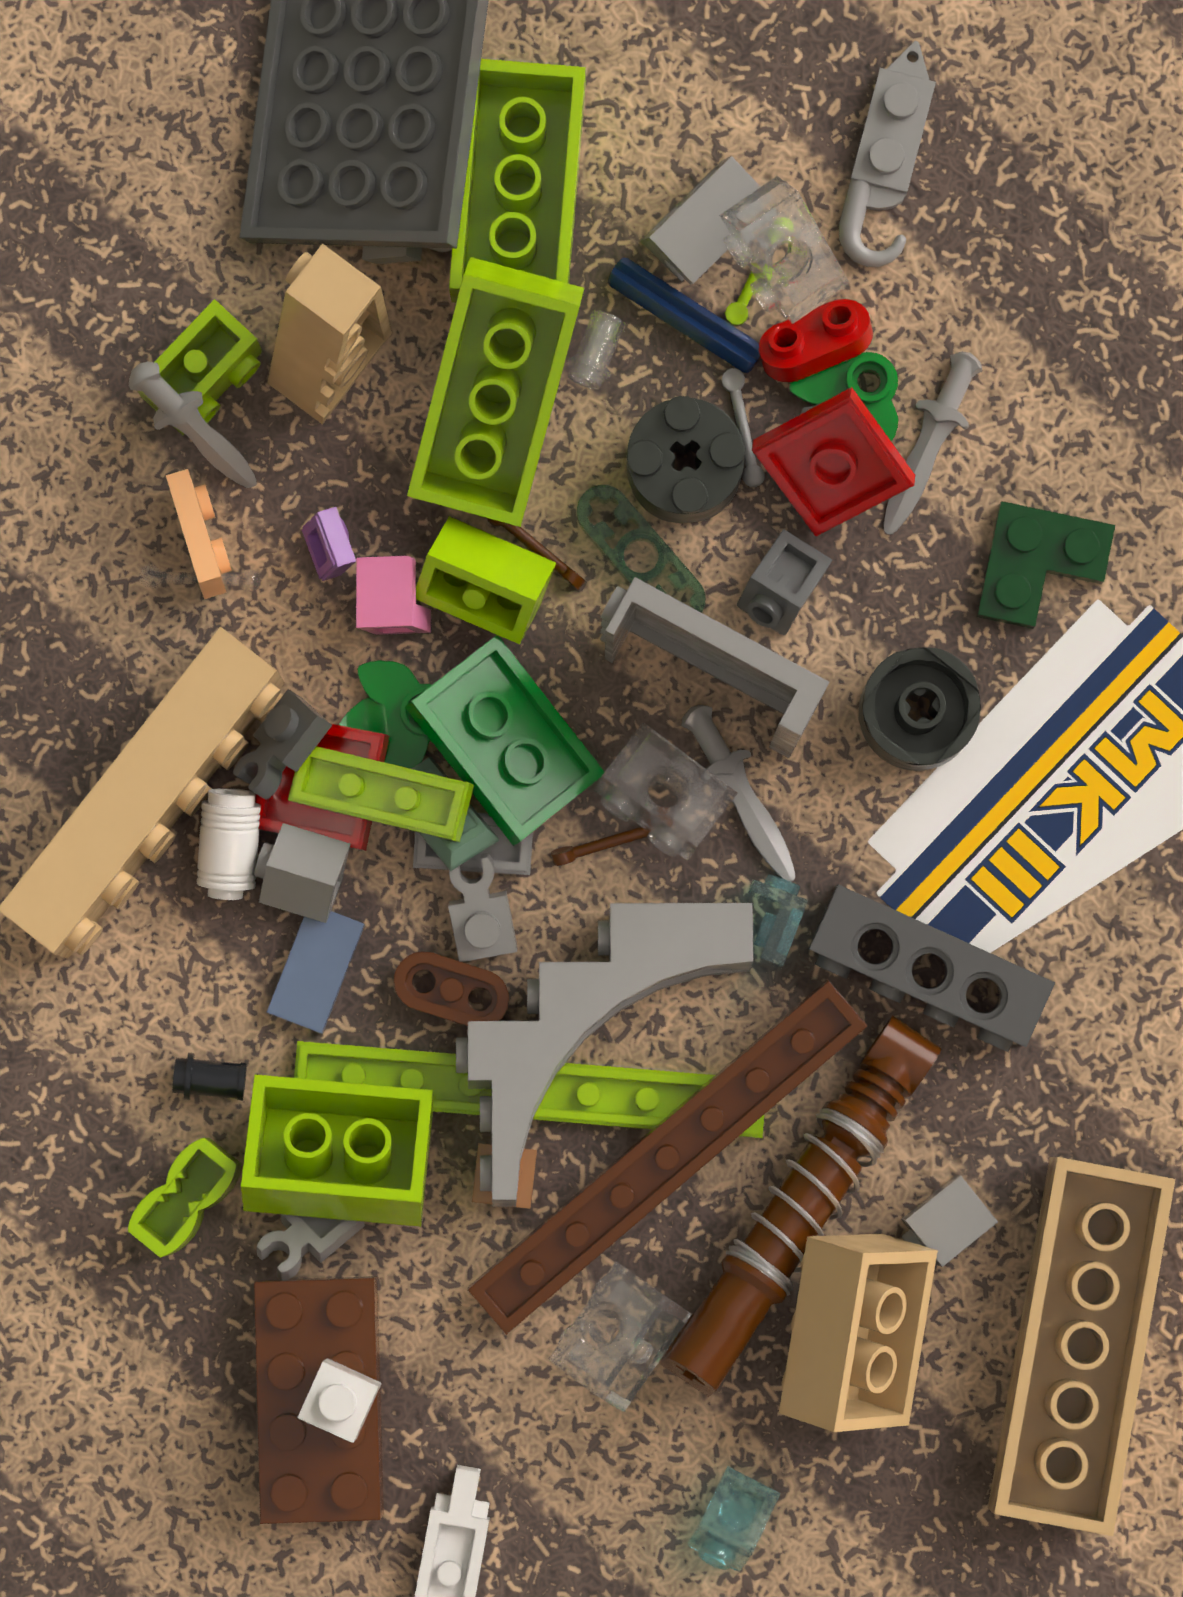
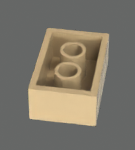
[779,1234,938,1432]

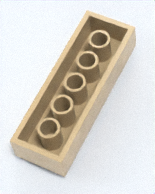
[0,627,285,959]
[988,1157,1175,1536]

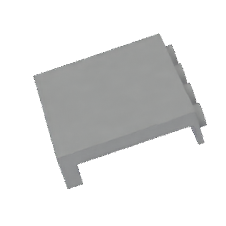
[600,577,829,758]

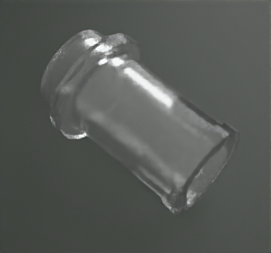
[567,310,626,389]

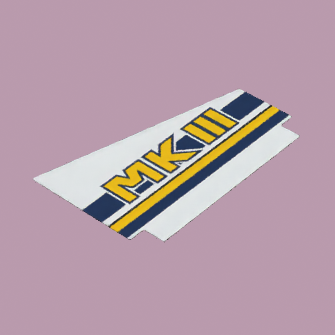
[868,600,1183,953]

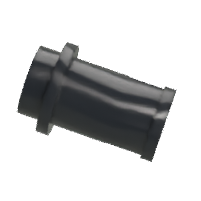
[172,1053,247,1101]

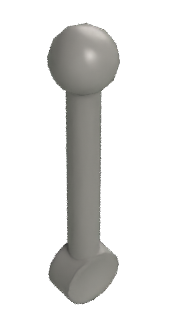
[722,368,765,487]

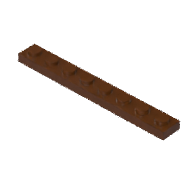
[468,979,867,1335]

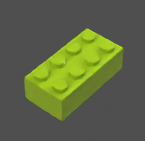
[449,59,586,303]
[407,257,585,527]

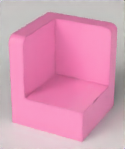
[356,556,431,634]

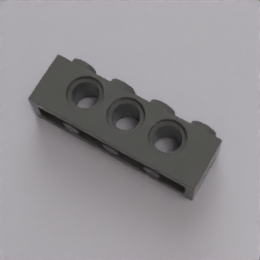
[808,884,1055,1052]

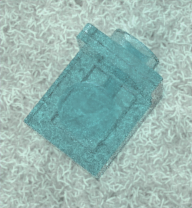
[748,874,808,969]
[688,1466,781,1572]

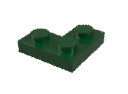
[976,501,1116,629]

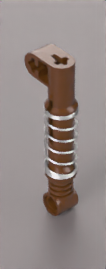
[659,1016,942,1397]

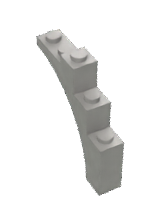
[456,903,753,1207]

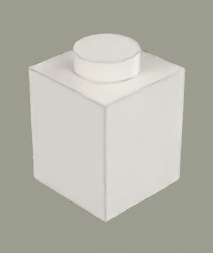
[297,1358,382,1443]

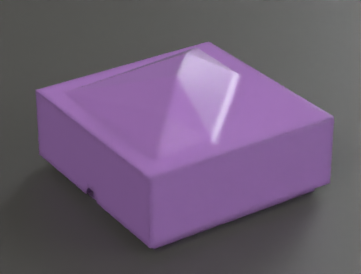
[302,507,356,581]

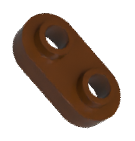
[394,951,510,1027]

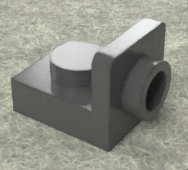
[737,529,832,635]

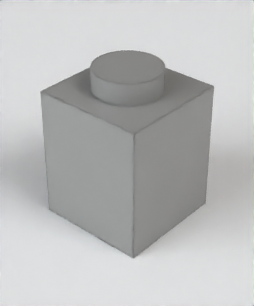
[254,823,350,923]
[901,1175,998,1267]

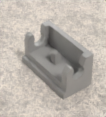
[640,156,775,285]

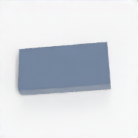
[267,911,365,1034]

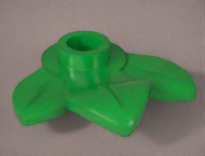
[789,352,899,441]
[339,660,432,769]

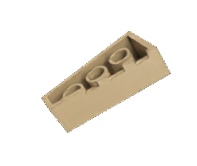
[267,243,392,425]

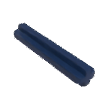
[608,257,760,373]

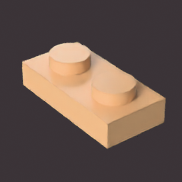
[166,469,232,599]

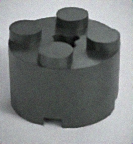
[626,396,745,523]
[858,647,981,771]

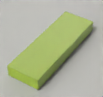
[288,746,474,842]

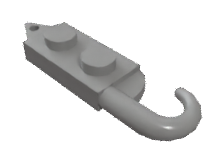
[839,41,936,267]

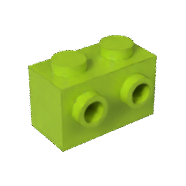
[138,299,262,435]
[416,516,556,645]

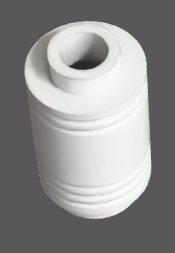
[197,788,261,900]

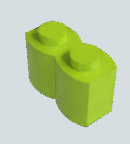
[128,1138,242,1258]

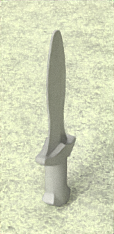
[884,351,983,534]
[129,361,257,488]
[681,705,795,882]

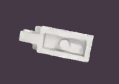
[415,1465,490,1597]

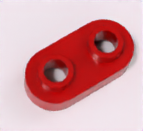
[759,299,873,382]

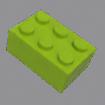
[241,1074,433,1227]

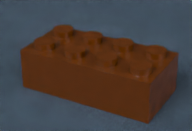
[254,1276,384,1524]

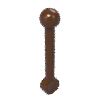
[487,518,586,590]
[551,816,670,866]

